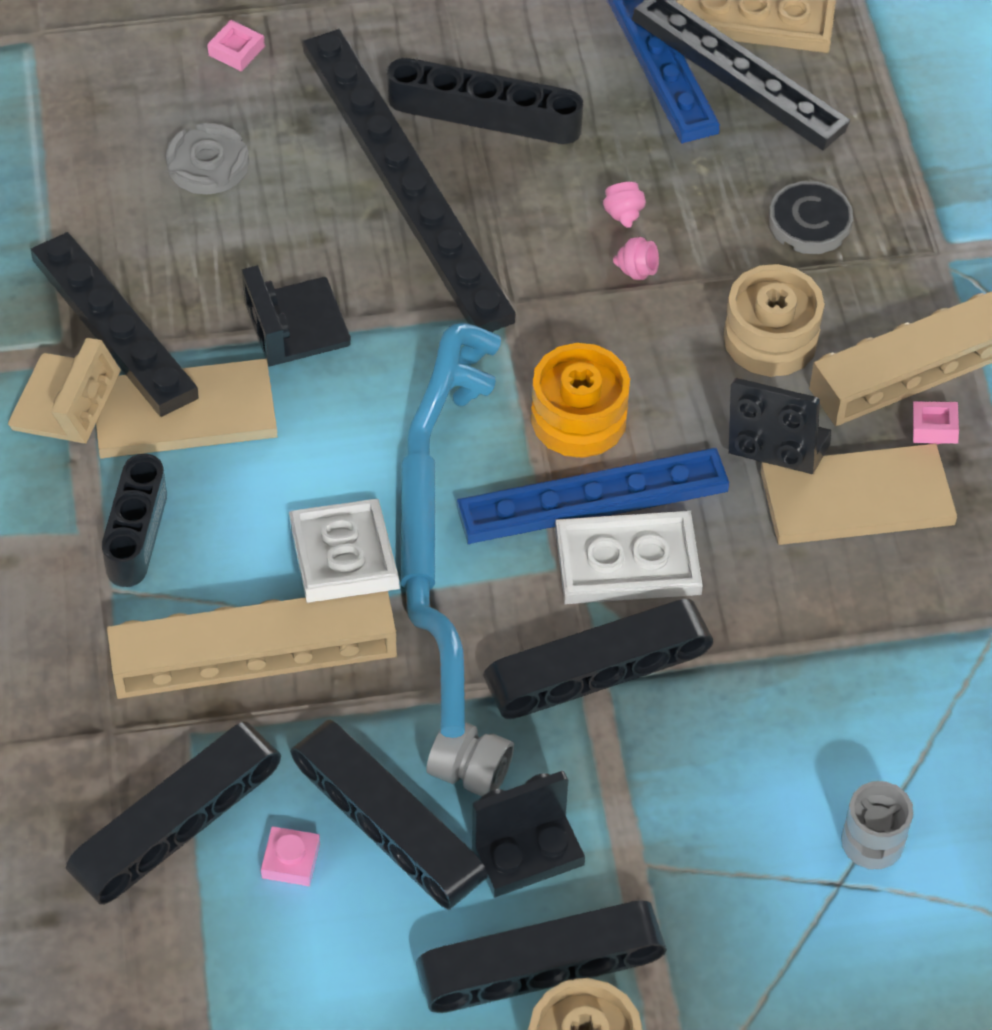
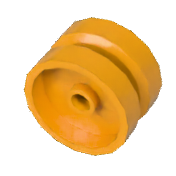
[531,343,630,458]

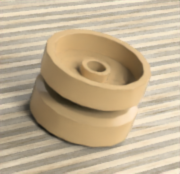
[723,264,825,377]
[528,978,643,1030]

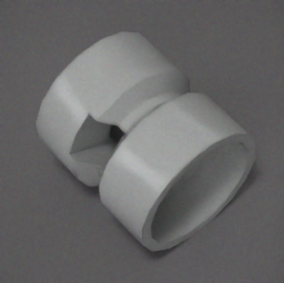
[427,722,514,797]
[842,781,913,869]

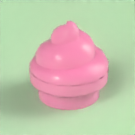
[603,182,646,228]
[613,237,659,280]

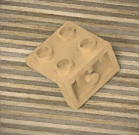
[8,338,121,444]

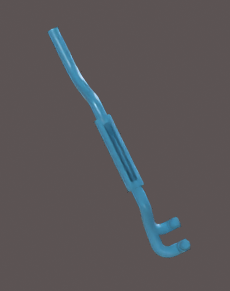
[401,323,501,738]

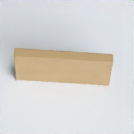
[675,0,836,53]
[96,359,278,459]
[760,444,957,545]

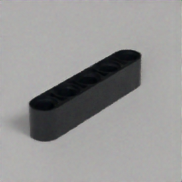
[387,58,583,144]
[483,599,713,719]
[290,720,488,910]
[66,722,281,905]
[416,900,667,1013]

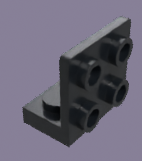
[241,265,351,367]
[728,378,831,475]
[472,771,585,898]

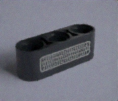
[102,454,167,587]

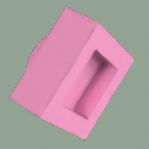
[207,20,265,72]
[913,401,959,444]
[261,826,320,886]

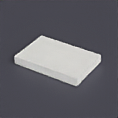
[289,499,400,603]
[555,511,703,604]

